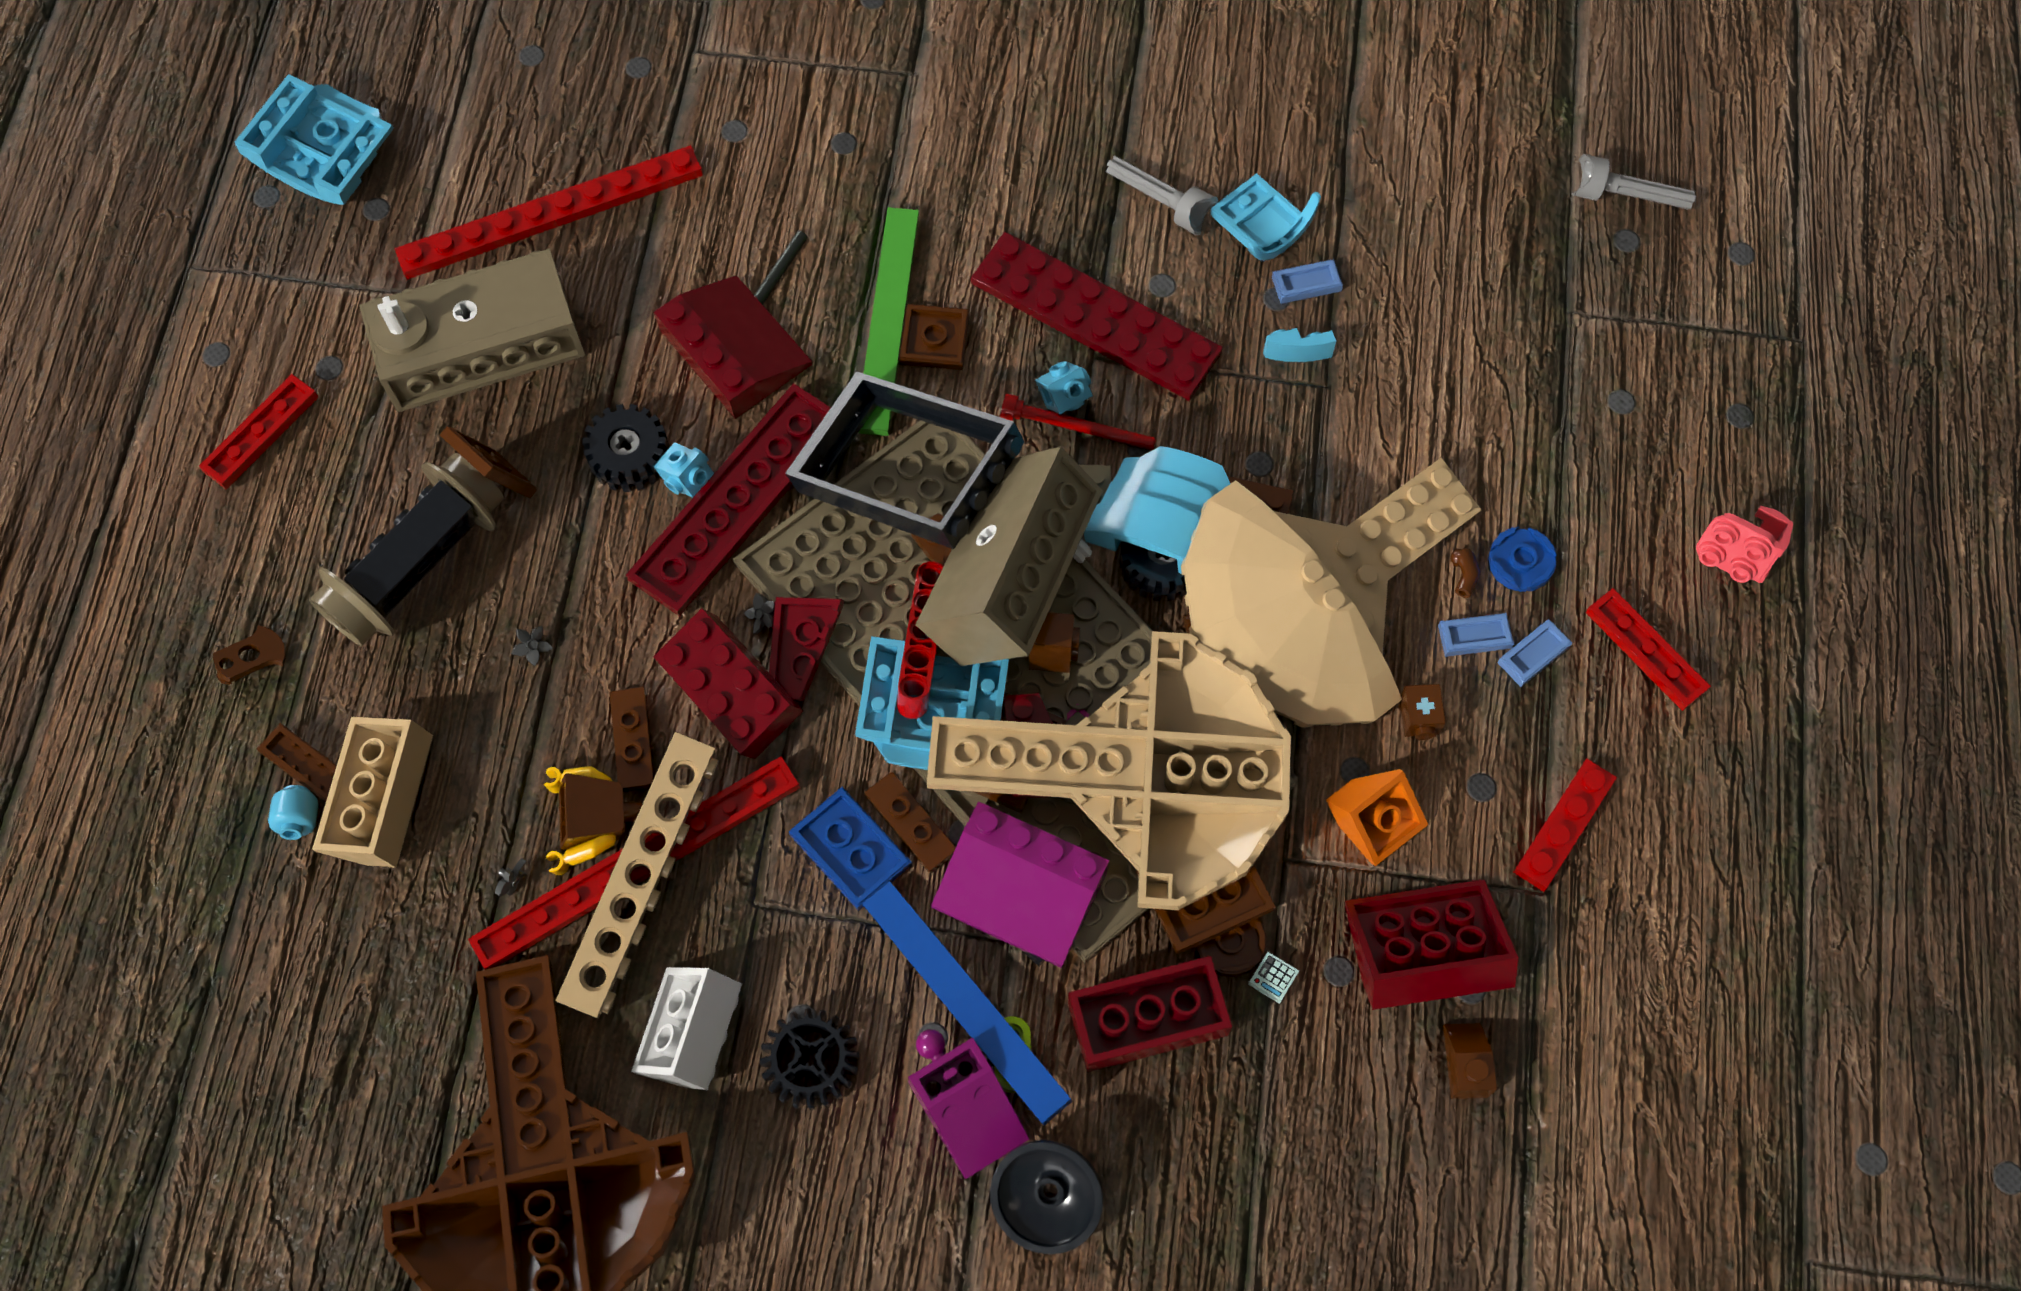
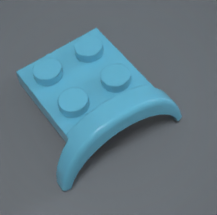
[1210,173,1321,261]

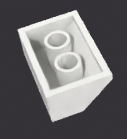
[631,967,742,1090]

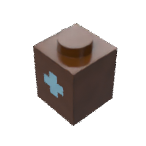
[1400,684,1445,740]

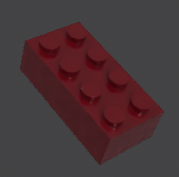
[653,608,803,759]
[1068,956,1232,1073]

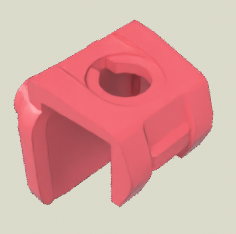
[1696,506,1793,583]

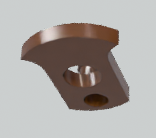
[213,625,286,684]

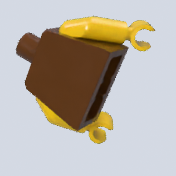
[544,766,642,875]

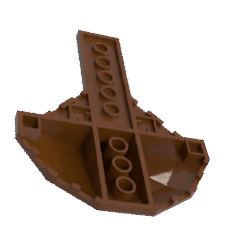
[382,955,696,1291]

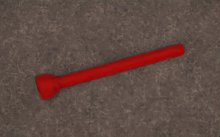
[1000,393,1156,450]

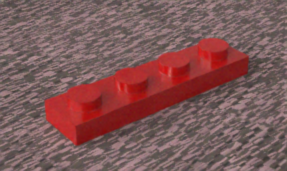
[199,374,319,490]
[1585,588,1711,711]
[1513,758,1617,892]

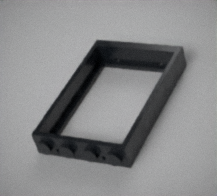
[785,371,1025,549]

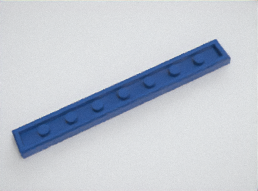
[862,881,1072,1126]

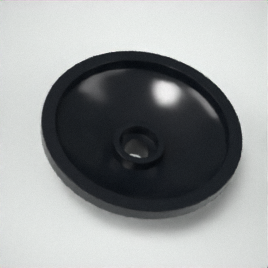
[990,1140,1104,1254]

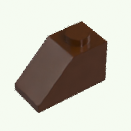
[1443,1023,1497,1099]

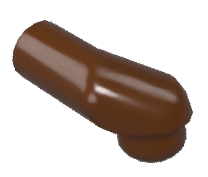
[1450,548,1481,598]

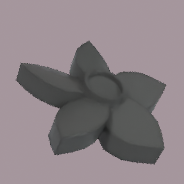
[744,593,775,634]
[511,625,553,666]
[495,858,527,896]

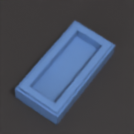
[1272,259,1343,304]
[1438,613,1514,657]
[1497,619,1572,687]

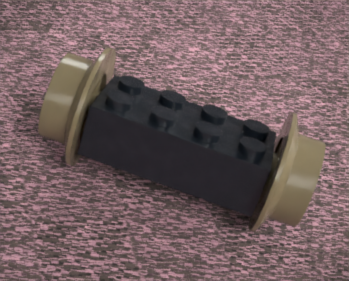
[309,453,504,647]

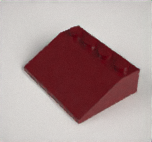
[654,275,813,419]
[1345,879,1519,1010]

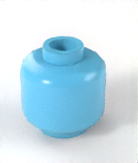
[268,785,319,840]

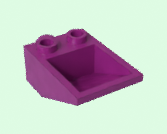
[908,1029,1029,1180]

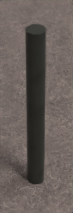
[754,231,808,305]

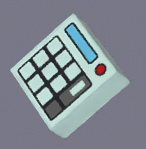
[1248,952,1299,1004]

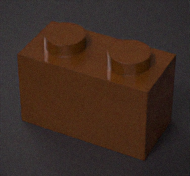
[1029,612,1080,673]

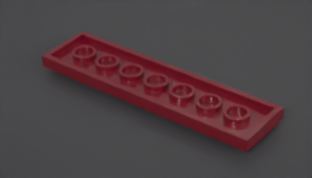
[971,231,1223,401]
[626,383,831,617]

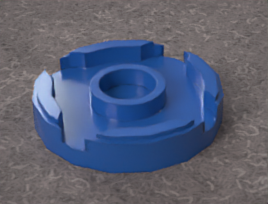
[1488,527,1557,592]

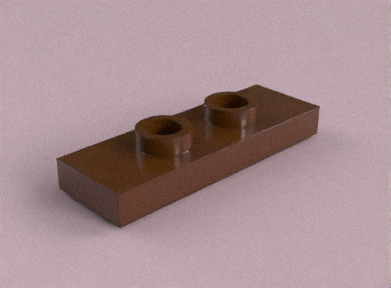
[610,687,655,792]
[256,723,337,803]
[864,771,956,874]

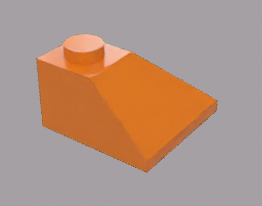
[1326,769,1428,866]

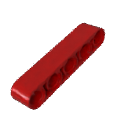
[897,561,944,719]

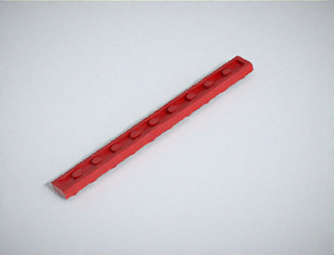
[394,145,703,280]
[468,756,800,970]

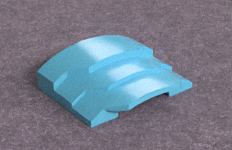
[234,74,394,205]
[1084,446,1231,574]
[855,636,1009,770]

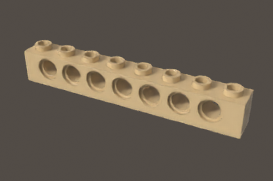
[555,732,719,1019]

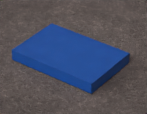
[788,787,912,911]

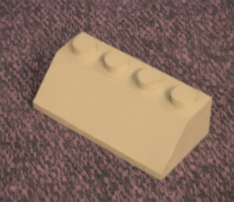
[312,717,433,868]

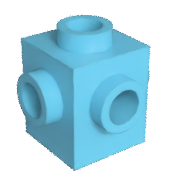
[1035,362,1093,414]
[654,442,714,498]

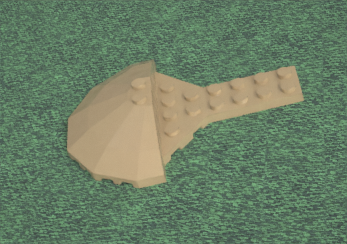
[1181,458,1481,727]
[927,631,1291,910]

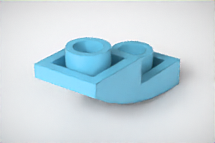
[1263,328,1336,362]

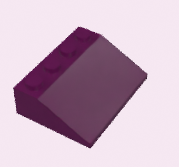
[931,801,1109,968]

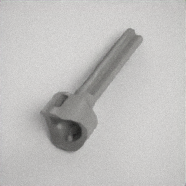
[1572,154,1696,210]
[1106,156,1218,235]

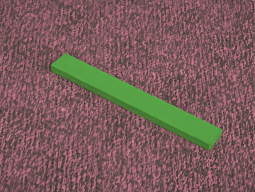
[859,207,919,436]

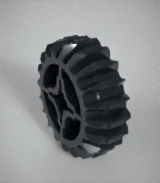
[759,1008,860,1110]

